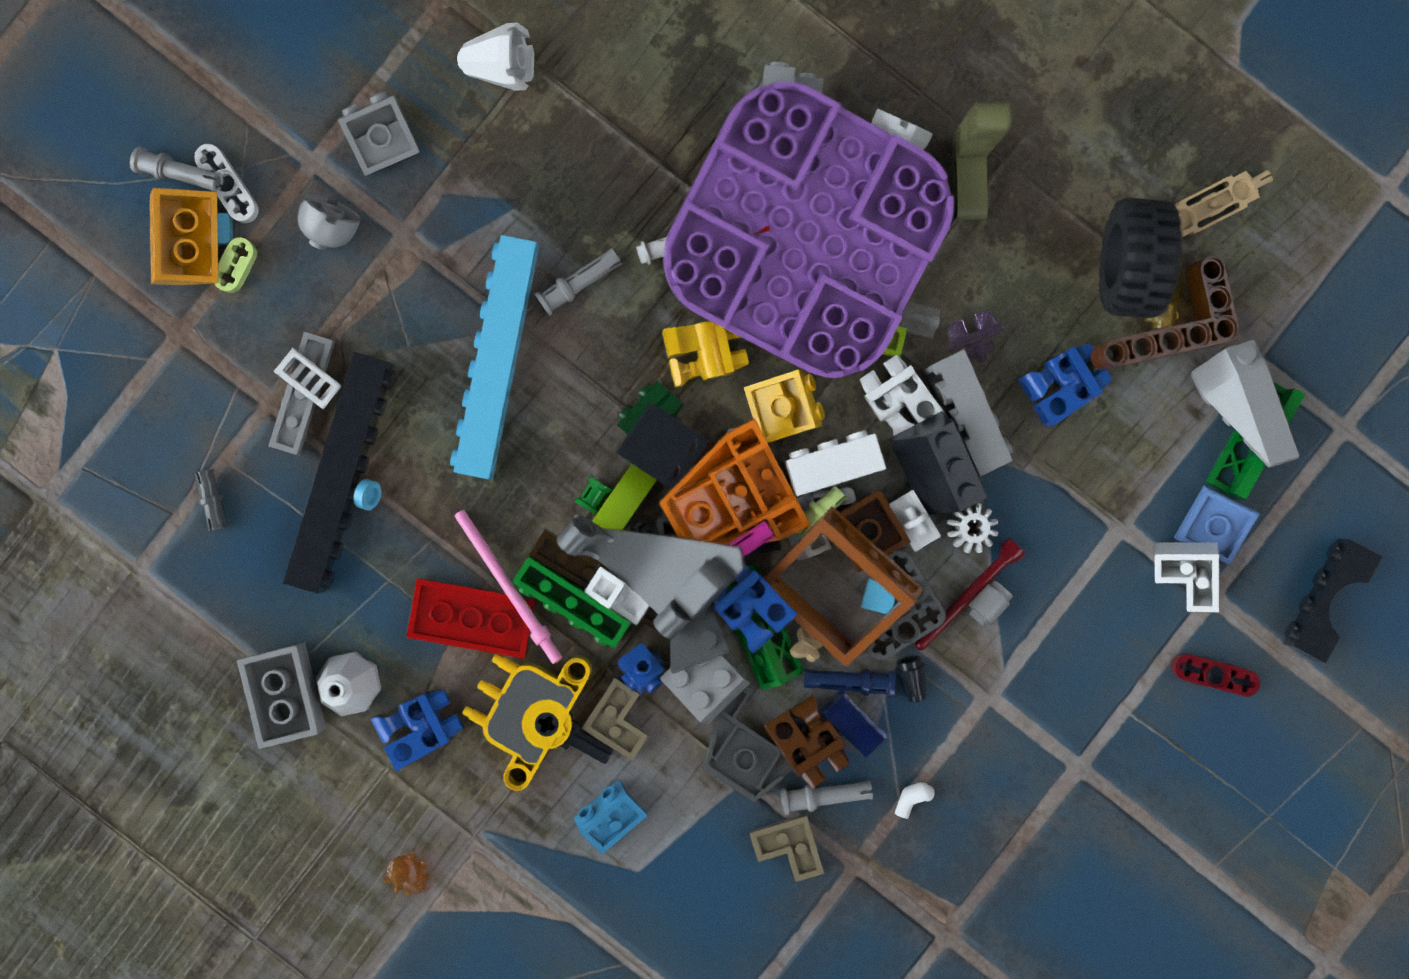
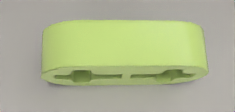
[214,237,257,293]

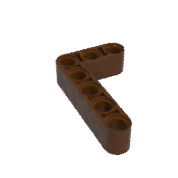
[1091,256,1239,370]

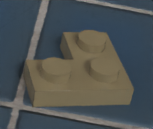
[582,677,649,761]
[749,814,824,882]

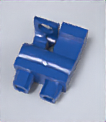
[1017,343,1112,428]
[713,564,797,654]
[370,688,464,771]

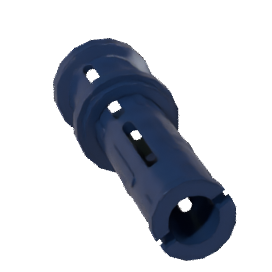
[804,669,896,698]

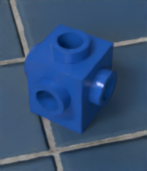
[618,642,665,695]

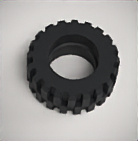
[1099,197,1183,318]

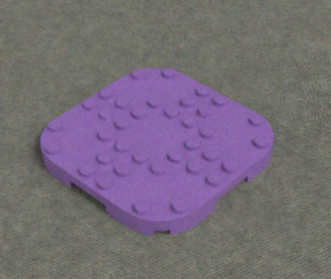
[663,82,954,378]

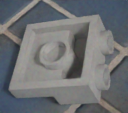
[338,91,420,176]

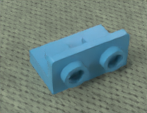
[574,780,648,855]

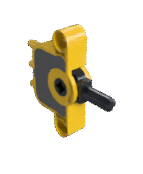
[462,654,613,791]

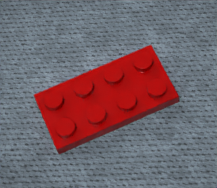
[406,578,536,659]

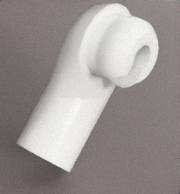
[894,782,935,819]

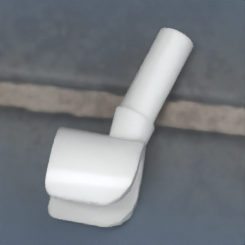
[813,487,856,506]

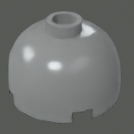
[297,194,361,250]

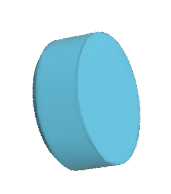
[354,479,381,511]

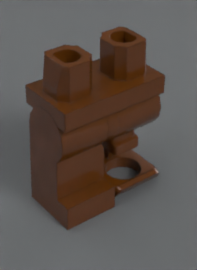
[764,695,850,789]

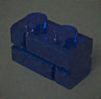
[821,690,887,757]

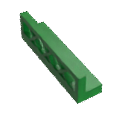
[1205,382,1305,499]
[726,563,805,691]

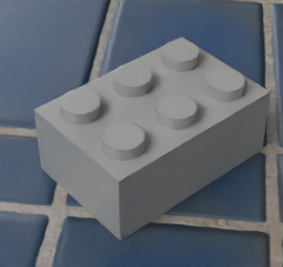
[237,642,327,749]

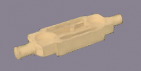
[1175,170,1273,237]

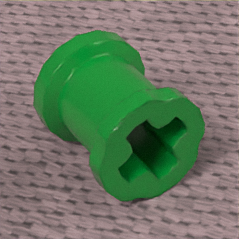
[574,476,612,515]

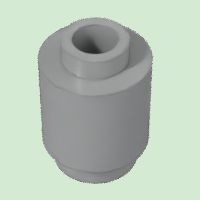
[968,581,1013,626]

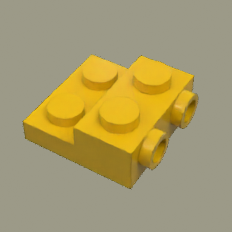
[744,369,825,443]

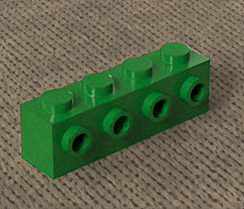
[512,556,631,648]

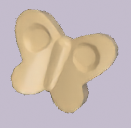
[790,626,823,662]

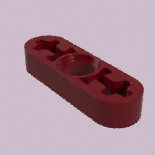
[1171,653,1260,697]

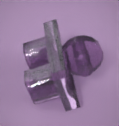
[946,310,1004,363]

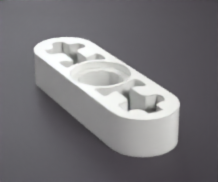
[194,144,259,223]

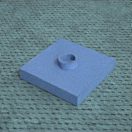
[1174,486,1260,565]

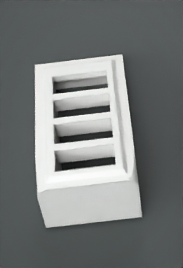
[273,348,342,409]

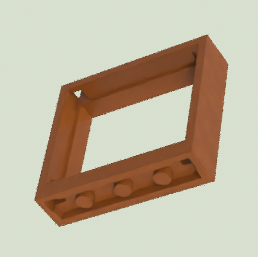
[763,506,923,667]

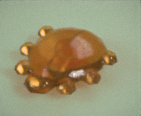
[383,852,429,896]

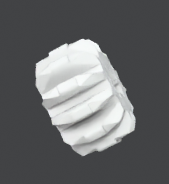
[947,503,998,553]

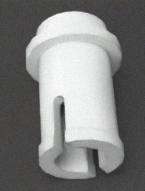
[636,237,667,265]

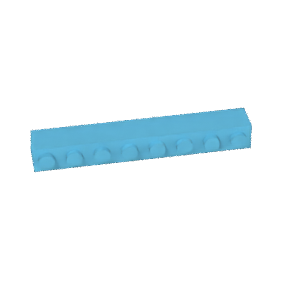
[450,235,539,480]

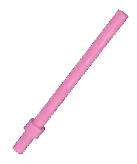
[454,510,563,664]

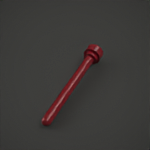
[915,538,1026,650]

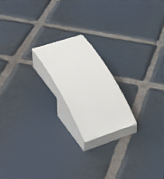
[584,567,650,625]

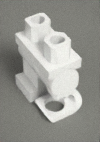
[860,355,944,436]

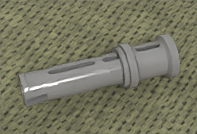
[130,146,223,192]
[535,248,622,316]
[780,780,873,816]

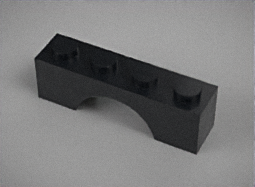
[1283,539,1382,663]

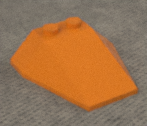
[660,418,810,545]

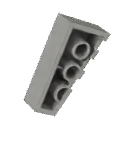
[923,349,1013,477]

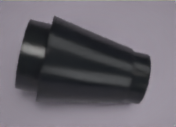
[895,656,926,703]

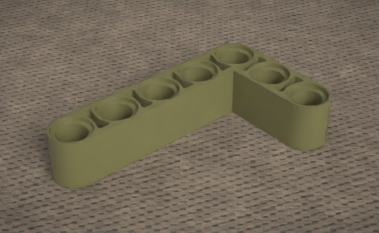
[952,102,1010,220]

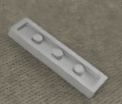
[268,332,335,455]

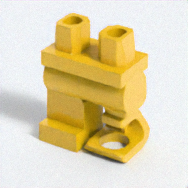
[662,321,749,388]

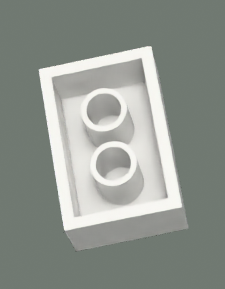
[784,430,886,496]

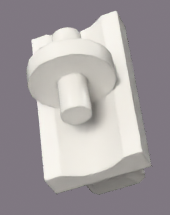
[889,490,941,552]

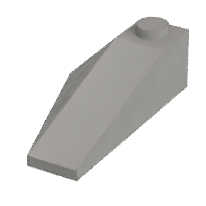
[1191,340,1299,468]

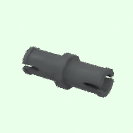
[194,469,228,531]

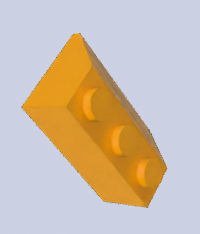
[150,188,218,286]

